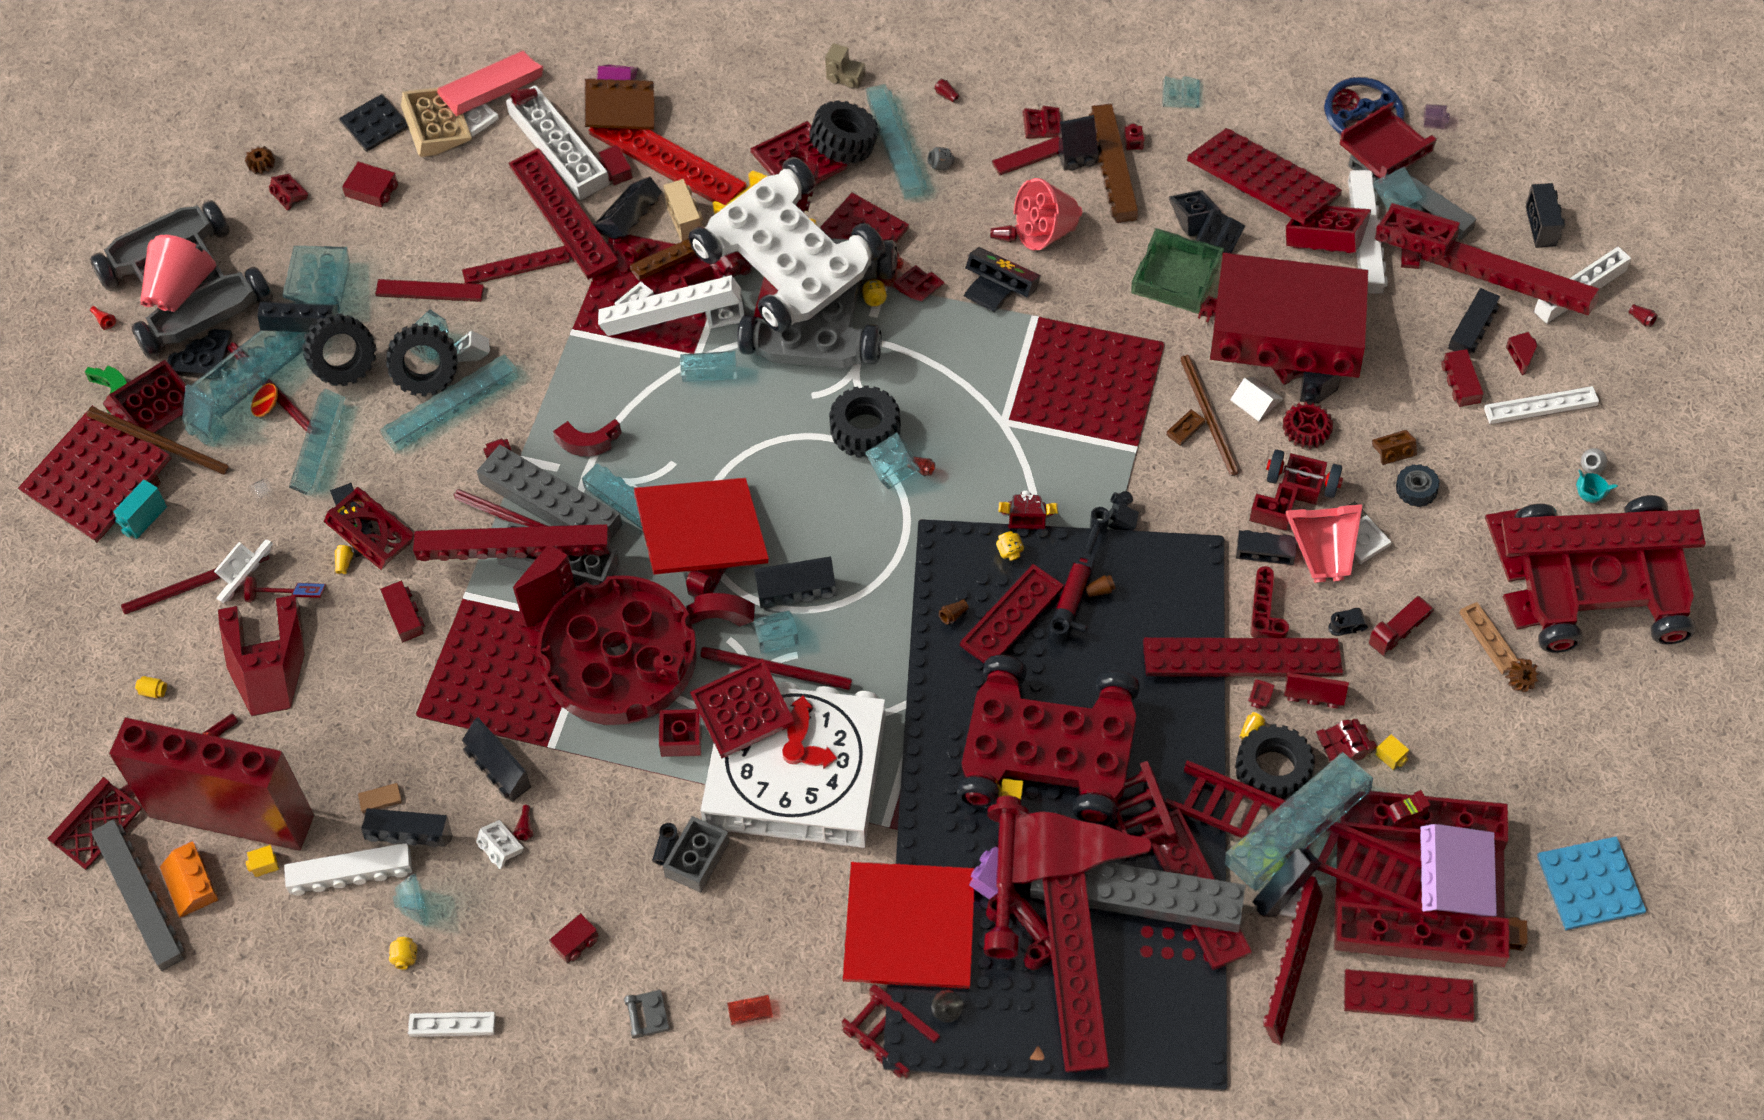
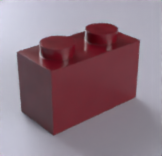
[598,145,633,186]
[549,913,599,964]

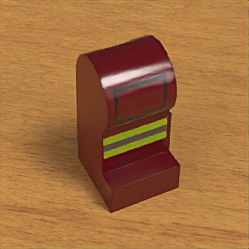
[1386,790,1431,825]

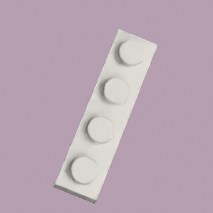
[408,1012,496,1037]

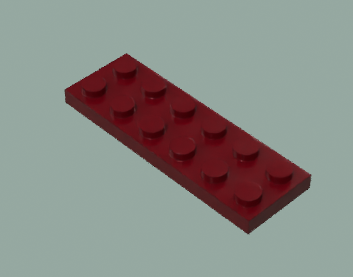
[960,564,1064,663]
[1344,969,1474,1022]

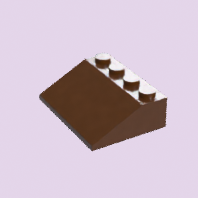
[584,78,654,130]

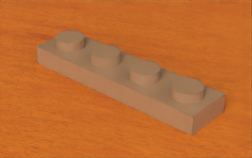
[1459,602,1517,674]

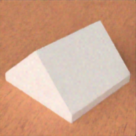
[1231,377,1283,421]

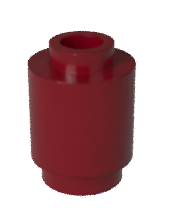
[483,438,512,459]

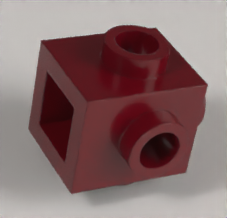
[653,649,686,682]

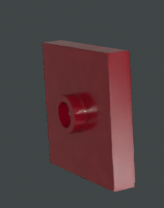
[1503,589,1540,630]

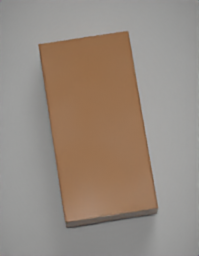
[358,783,402,813]

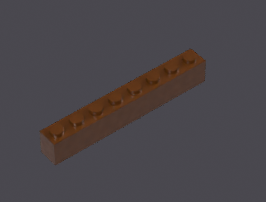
[1088,103,1138,223]

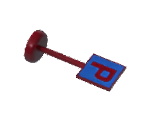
[244,576,326,603]

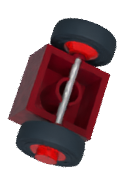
[1266,449,1343,505]

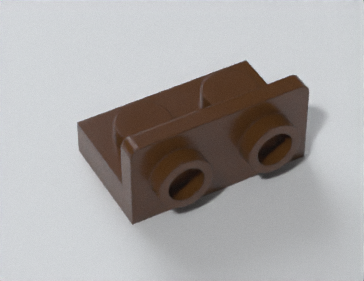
[1372,430,1417,465]

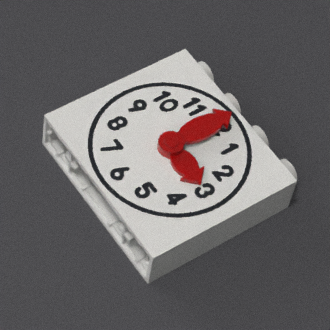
[701,682,886,848]

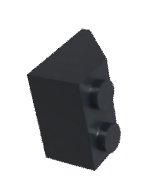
[1300,372,1341,405]

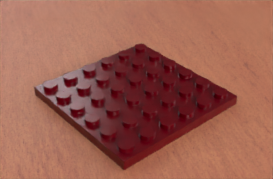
[18,405,172,543]

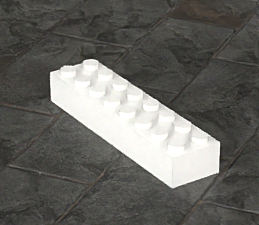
[506,85,609,201]

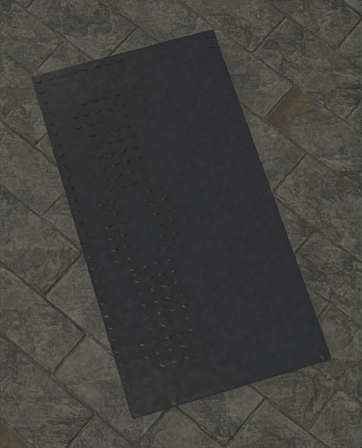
[882,519,1227,1091]

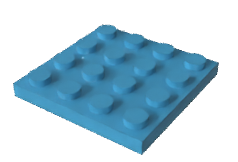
[1537,836,1646,930]

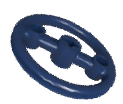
[1324,77,1405,135]

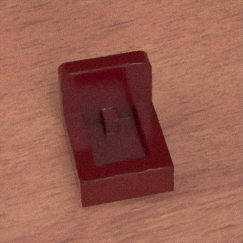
[1248,679,1275,710]

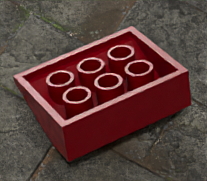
[1285,205,1371,253]
[102,360,200,433]
[513,544,576,628]

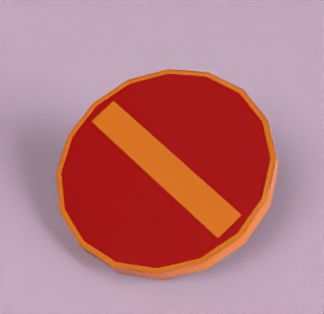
[251,383,278,418]

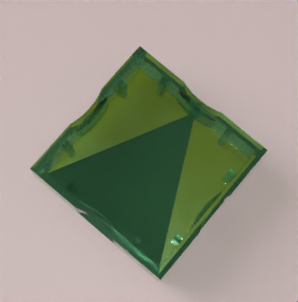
[1131,228,1224,314]

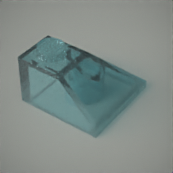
[393,874,429,927]

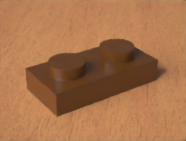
[1166,409,1205,446]

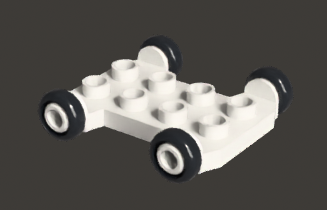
[688,157,885,332]

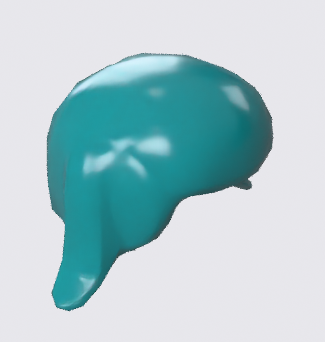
[1576,469,1618,503]

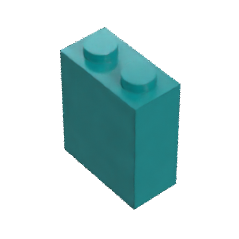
[113,480,167,539]

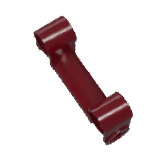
[986,884,1052,970]

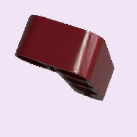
[1250,566,1289,638]
[686,568,727,597]
[1368,596,1434,657]

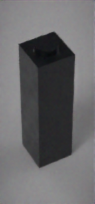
[1252,848,1321,917]

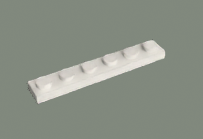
[1484,386,1599,424]

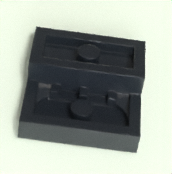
[1196,208,1245,255]
[963,276,1013,312]

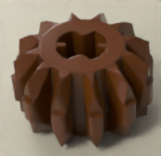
[245,146,275,175]
[1505,658,1541,692]

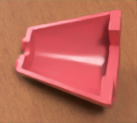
[140,235,216,312]
[1286,504,1362,583]

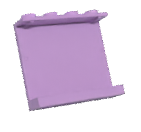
[1421,824,1496,917]

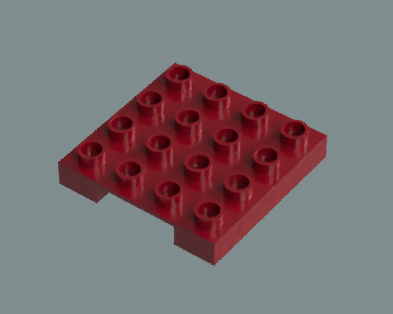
[1334,788,1509,968]

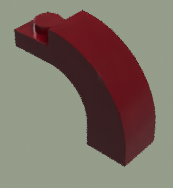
[553,419,622,456]
[686,593,755,627]

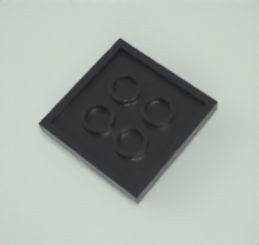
[339,94,409,152]

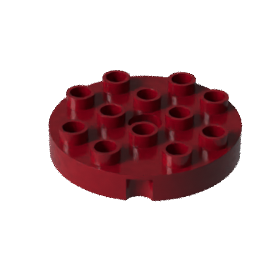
[537,576,697,725]

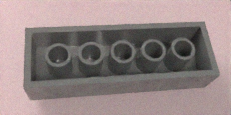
[497,521,619,586]

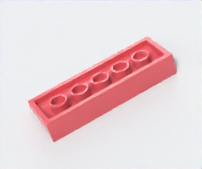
[437,51,543,116]

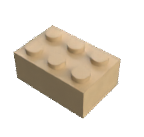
[663,179,704,242]

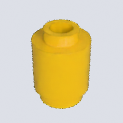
[135,676,167,698]

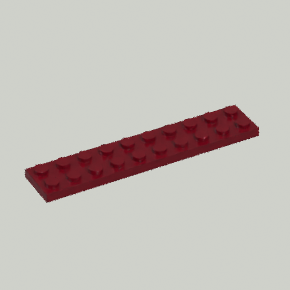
[508,148,619,280]
[1501,509,1706,557]
[1143,638,1343,677]
[1043,872,1109,1073]

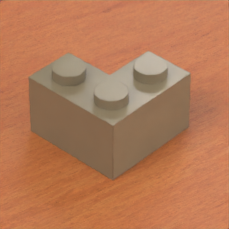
[825,43,865,88]

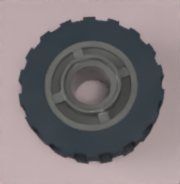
[1396,464,1440,507]

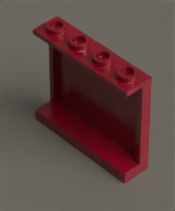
[1339,102,1437,182]

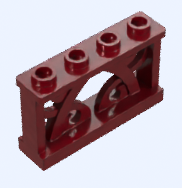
[1375,203,1460,260]
[323,487,414,570]

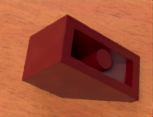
[1506,332,1537,375]

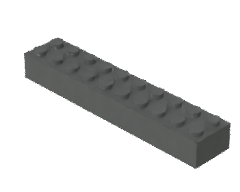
[1030,862,1246,932]

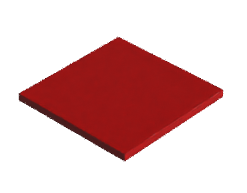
[634,478,769,575]
[843,862,975,989]

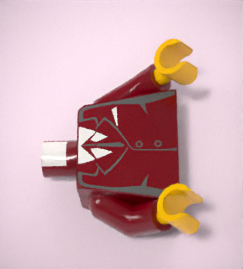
[998,491,1058,529]

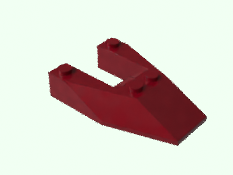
[218,595,305,716]

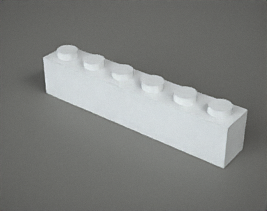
[1534,247,1631,324]
[284,843,412,896]

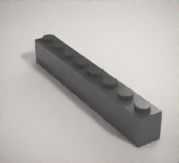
[1348,155,1476,241]
[91,820,185,972]

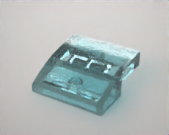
[1162,76,1200,108]
[1372,166,1422,210]

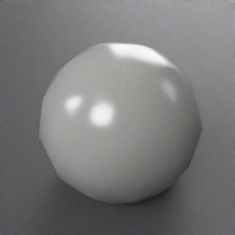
[1581,448,1608,474]

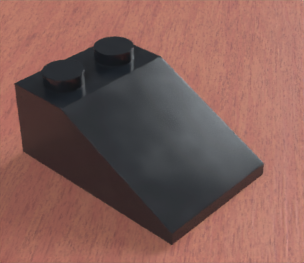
[1058,115,1098,170]
[1169,190,1221,237]

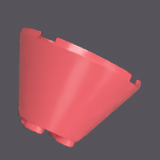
[1014,178,1082,250]

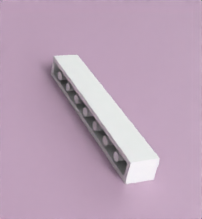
[1348,170,1387,293]
[598,275,741,336]

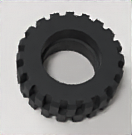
[809,100,879,164]
[302,313,377,386]
[386,323,458,397]
[829,385,901,458]
[1235,724,1315,802]

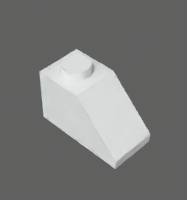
[454,331,490,362]

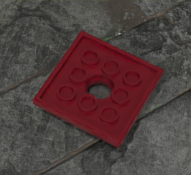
[750,121,847,185]

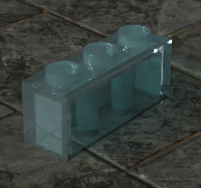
[680,351,737,382]

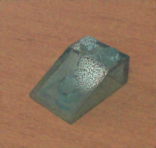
[182,384,229,447]

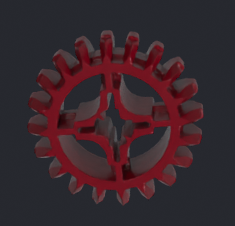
[1282,402,1334,449]

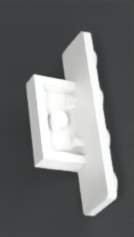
[214,540,273,603]

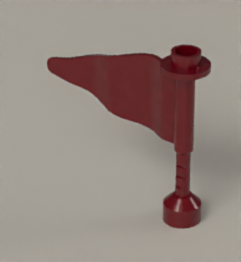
[984,796,1151,959]

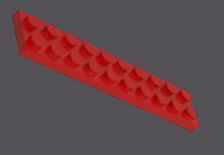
[588,127,746,205]

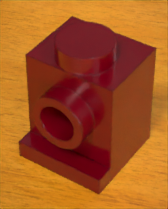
[1124,123,1144,150]

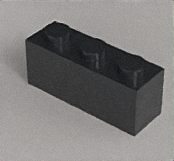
[1236,530,1297,565]

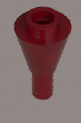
[513,804,533,841]

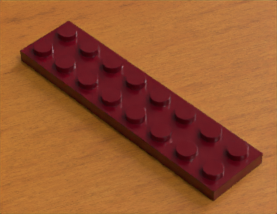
[1141,809,1252,970]
[1263,876,1323,1045]

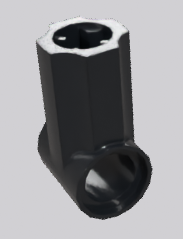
[652,823,679,866]

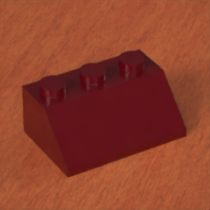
[1284,672,1349,709]

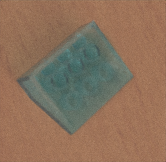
[283,246,350,312]

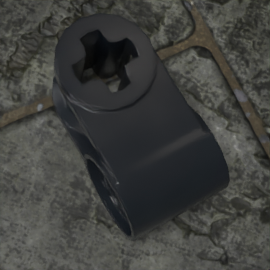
[1328,608,1368,636]

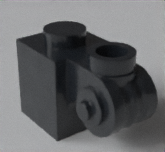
[1108,491,1139,531]

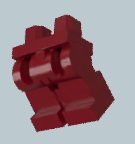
[1316,718,1377,771]

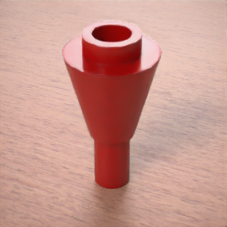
[90,306,116,330]

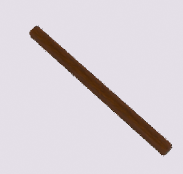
[1180,355,1239,476]
[87,406,229,475]

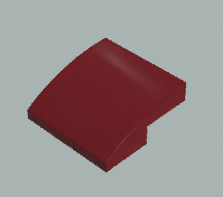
[1023,105,1061,139]
[893,265,945,301]

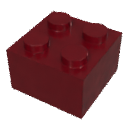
[659,709,702,757]

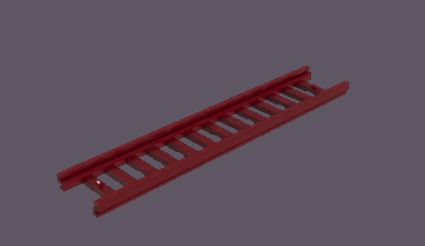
[1165,760,1439,920]

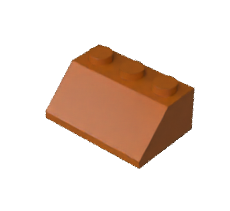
[160,841,218,918]

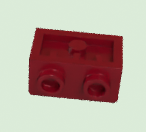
[269,174,308,211]

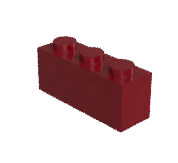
[1441,349,1483,407]
[380,580,425,643]

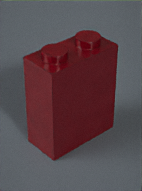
[342,161,398,208]

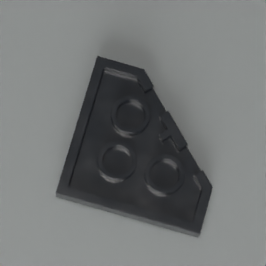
[167,329,233,378]

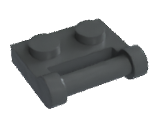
[624,989,669,1039]

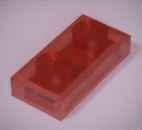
[727,995,773,1025]

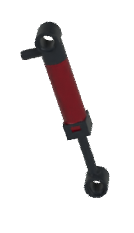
[1049,506,1110,643]

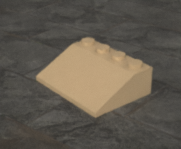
[401,87,472,157]

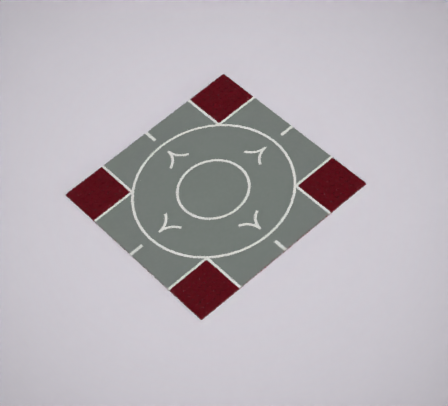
[416,234,1164,830]

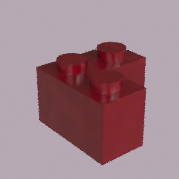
[1249,483,1298,531]

